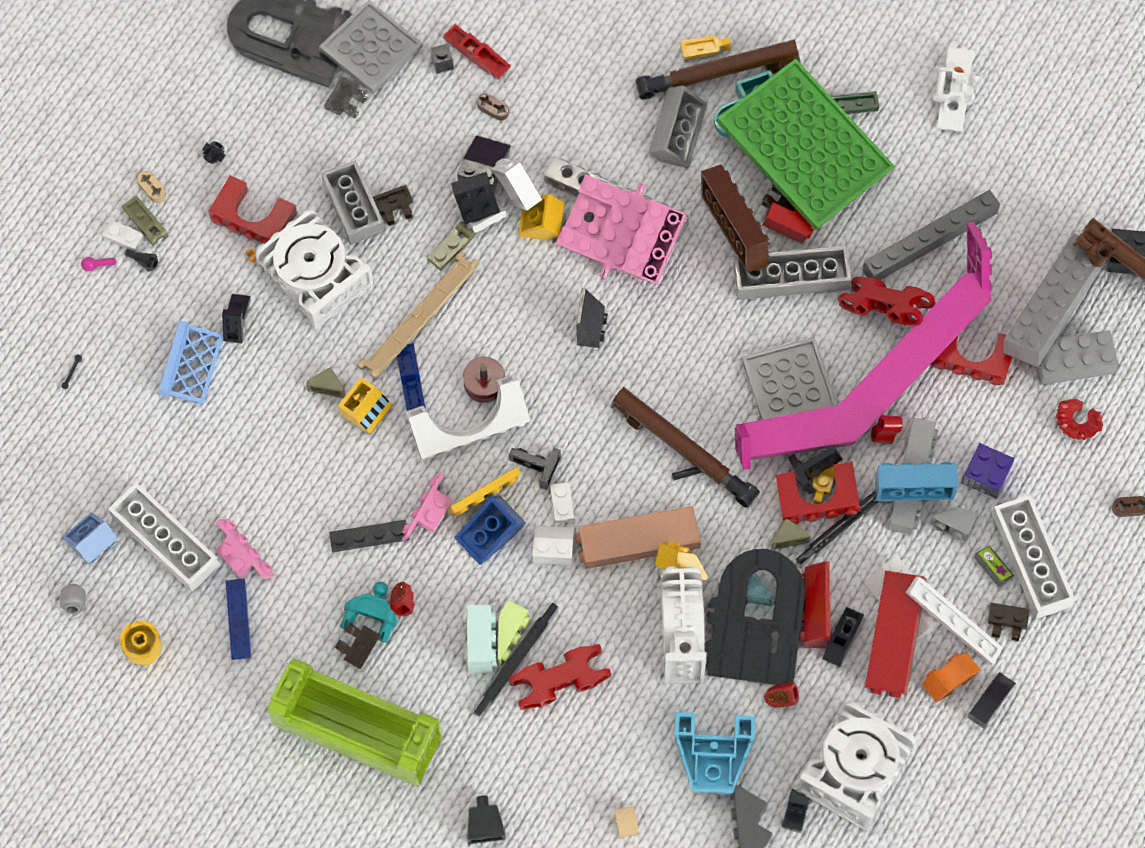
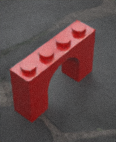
[208,175,297,244]
[762,203,814,244]
[930,333,1012,385]
[776,462,861,524]

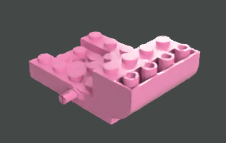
[556,174,687,285]

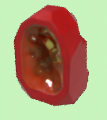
[390,581,415,616]
[763,682,799,708]

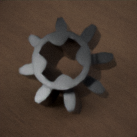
[202,141,226,164]

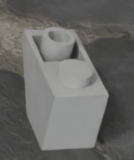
[931,507,978,542]

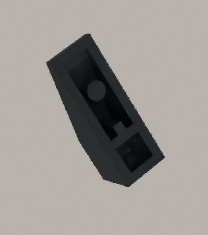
[822,607,864,667]

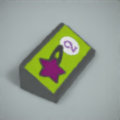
[974,546,1014,587]

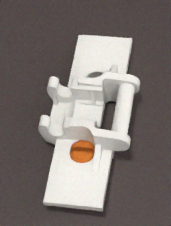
[933,47,978,132]

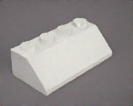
[864,555,942,642]

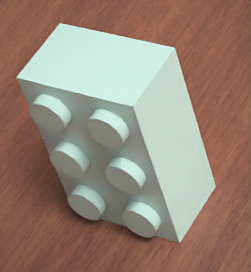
[467,605,497,674]

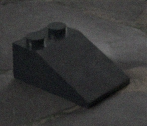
[457,135,511,192]
[576,288,608,348]

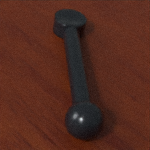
[61,354,82,390]

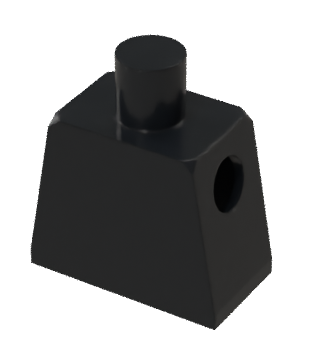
[467,795,506,845]

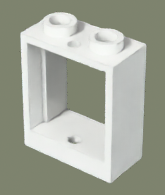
[492,158,542,210]

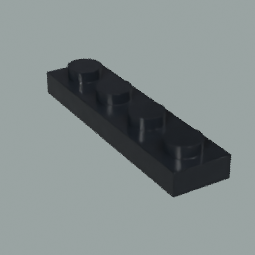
[329,520,409,553]

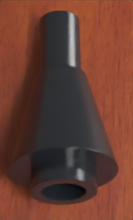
[125,249,158,272]

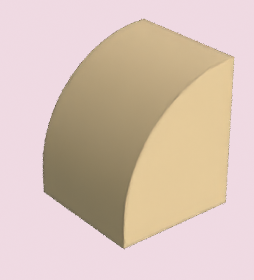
[614,806,639,838]

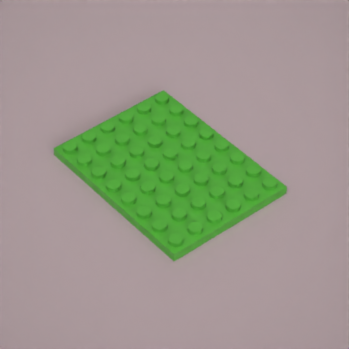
[716,59,895,231]

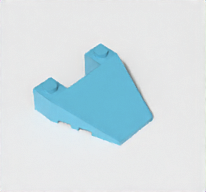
[674,712,756,794]

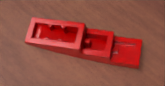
[443,23,511,79]

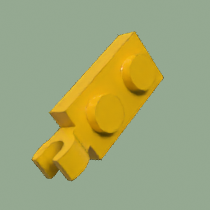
[680,35,731,60]
[812,462,839,505]

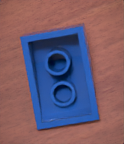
[454,496,526,565]

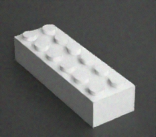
[108,483,220,592]
[992,495,1075,619]

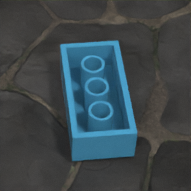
[875,462,958,501]

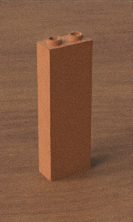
[575,506,701,569]

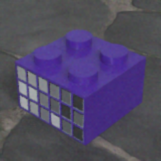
[962,443,1015,499]

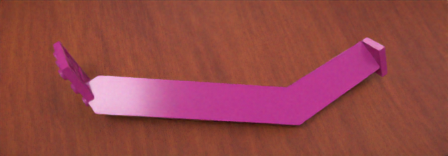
[734,222,992,470]

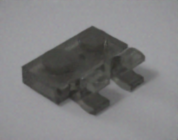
[324,76,367,118]

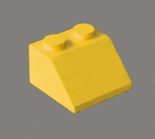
[518,194,565,240]
[655,541,707,580]

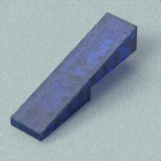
[397,343,426,411]
[225,578,251,660]

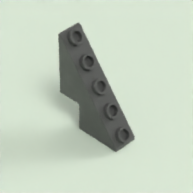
[729,784,773,848]

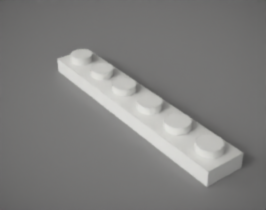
[906,577,1003,664]

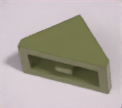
[306,367,346,398]
[771,518,810,550]

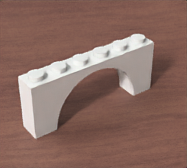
[405,374,530,459]

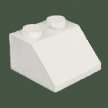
[533,526,574,566]

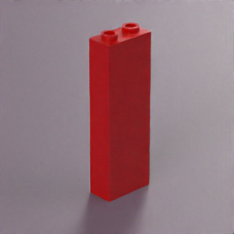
[865,570,927,698]

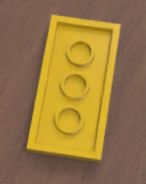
[447,467,521,516]

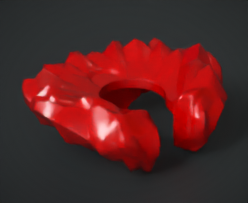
[1056,398,1103,440]

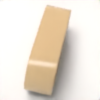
[137,171,166,203]

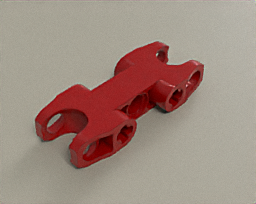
[838,277,936,326]
[509,644,611,710]

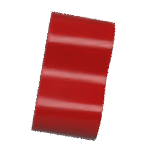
[871,415,903,444]

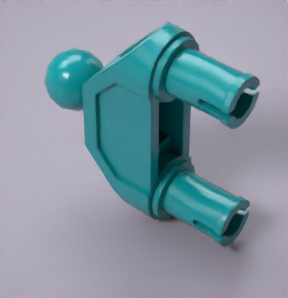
[339,582,398,643]

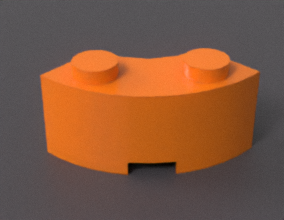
[922,652,981,702]

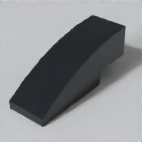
[968,672,1016,728]

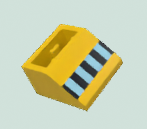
[338,377,393,435]

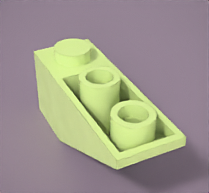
[498,600,531,666]

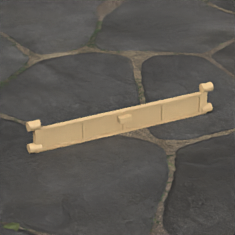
[356,251,479,379]

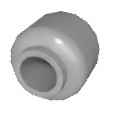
[60,584,86,614]

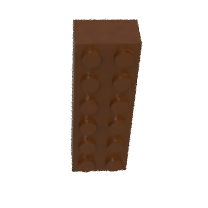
[701,164,770,273]

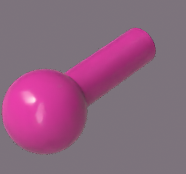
[81,257,116,271]

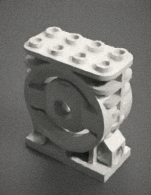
[256,209,373,329]
[661,566,706,684]
[796,701,916,831]

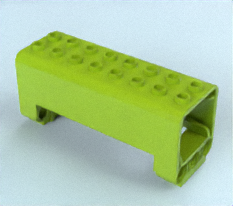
[268,658,442,787]

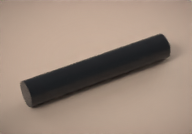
[672,467,703,481]

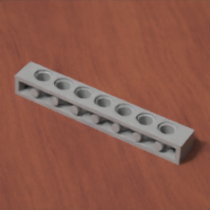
[545,157,689,242]

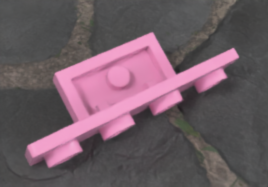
[401,473,452,541]
[216,519,275,578]

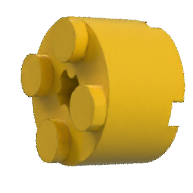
[120,620,162,665]

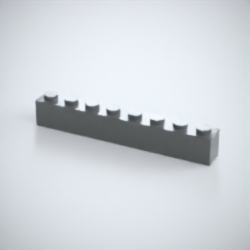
[862,189,1000,280]

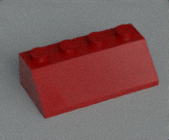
[800,561,830,648]

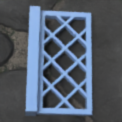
[159,320,223,405]

